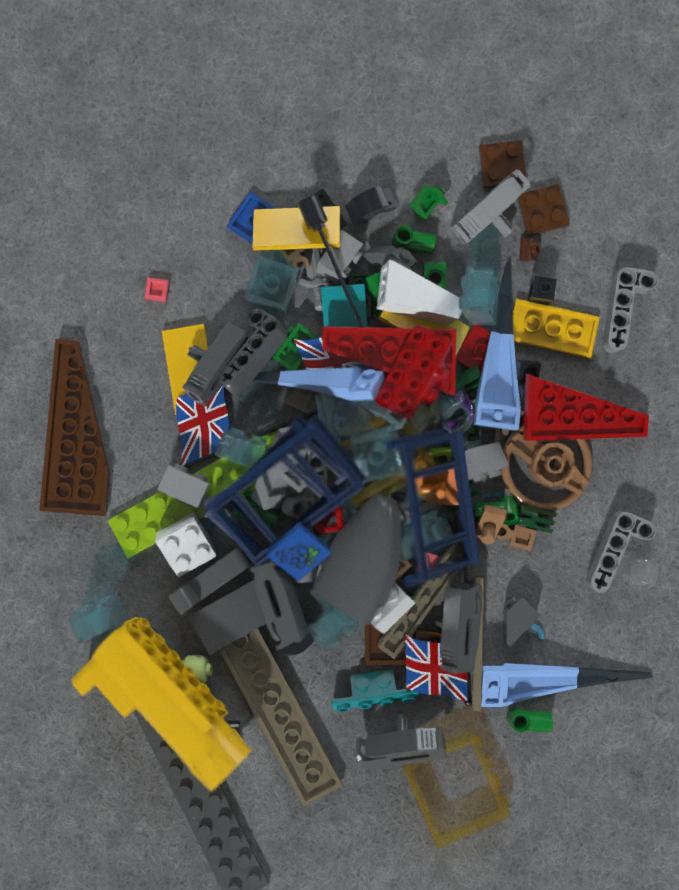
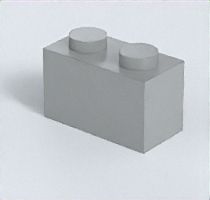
[316,230,363,285]
[465,442,509,482]
[157,463,212,508]

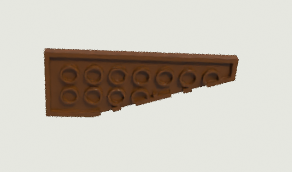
[39,339,110,516]

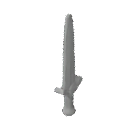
[299,248,330,311]

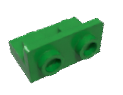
[272,324,317,371]

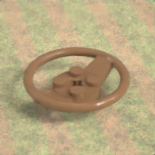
[501,423,592,511]

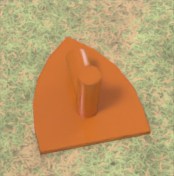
[416,463,459,505]

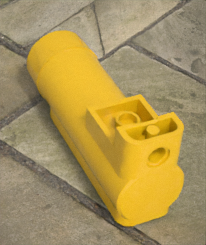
[72,617,252,792]

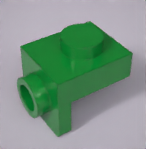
[409,185,448,220]

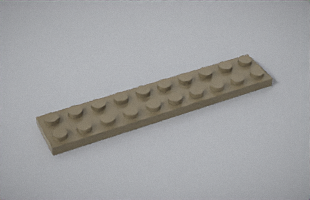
[220,628,342,807]

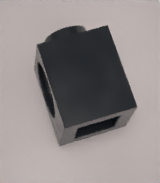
[527,276,557,305]

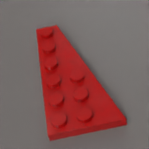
[322,327,456,396]
[523,374,649,441]

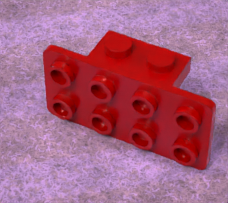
[375,324,452,420]

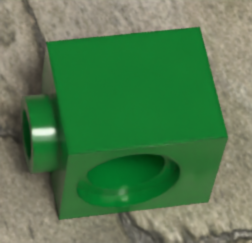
[423,263,446,290]

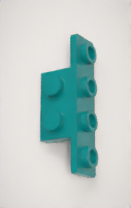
[331,669,419,712]

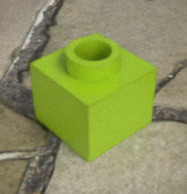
[429,445,453,466]

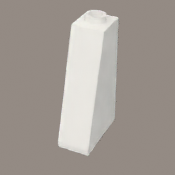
[377,260,462,325]

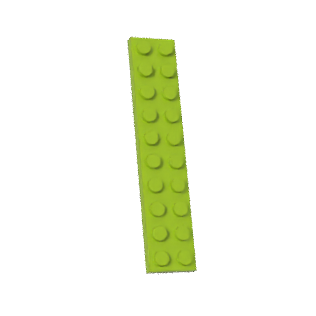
[107,418,295,558]

